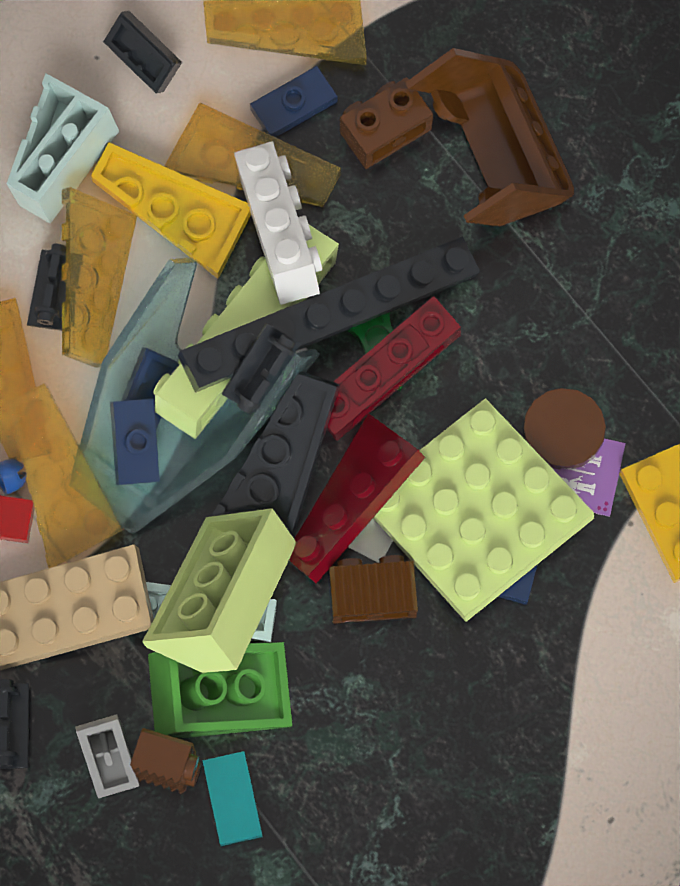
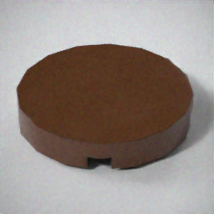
[523,388,606,470]

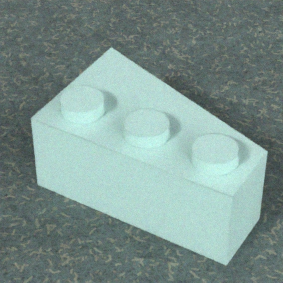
[6,73,119,224]

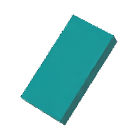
[202,751,263,846]

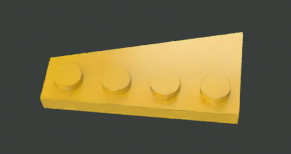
[91,142,251,279]

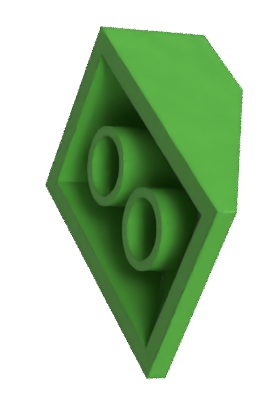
[148,642,292,738]

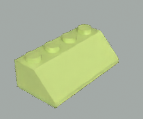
[142,508,297,673]

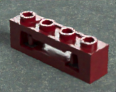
[327,296,461,441]

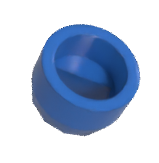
[0,459,27,495]

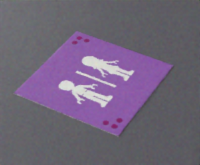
[552,438,626,517]

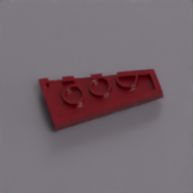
[289,413,426,583]

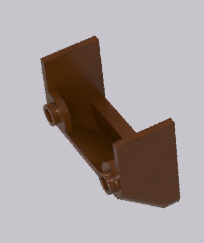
[405,48,574,226]

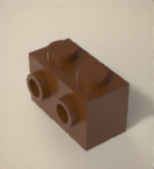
[340,77,433,169]

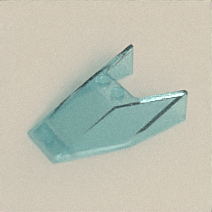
[69,258,320,535]

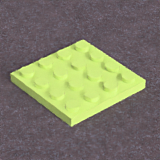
[373,398,594,622]

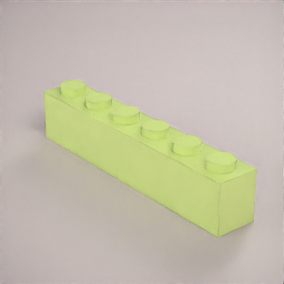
[153,224,339,439]

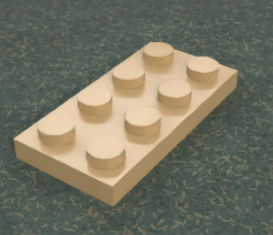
[0,544,154,670]

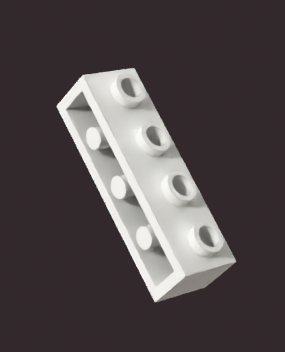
[234,141,322,305]

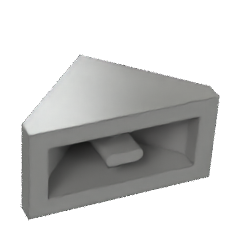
[75,714,139,798]

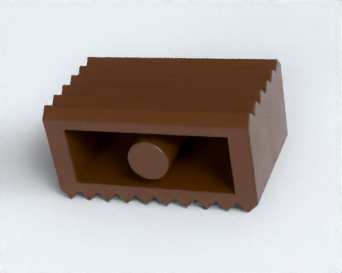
[329,555,418,624]
[130,728,202,794]

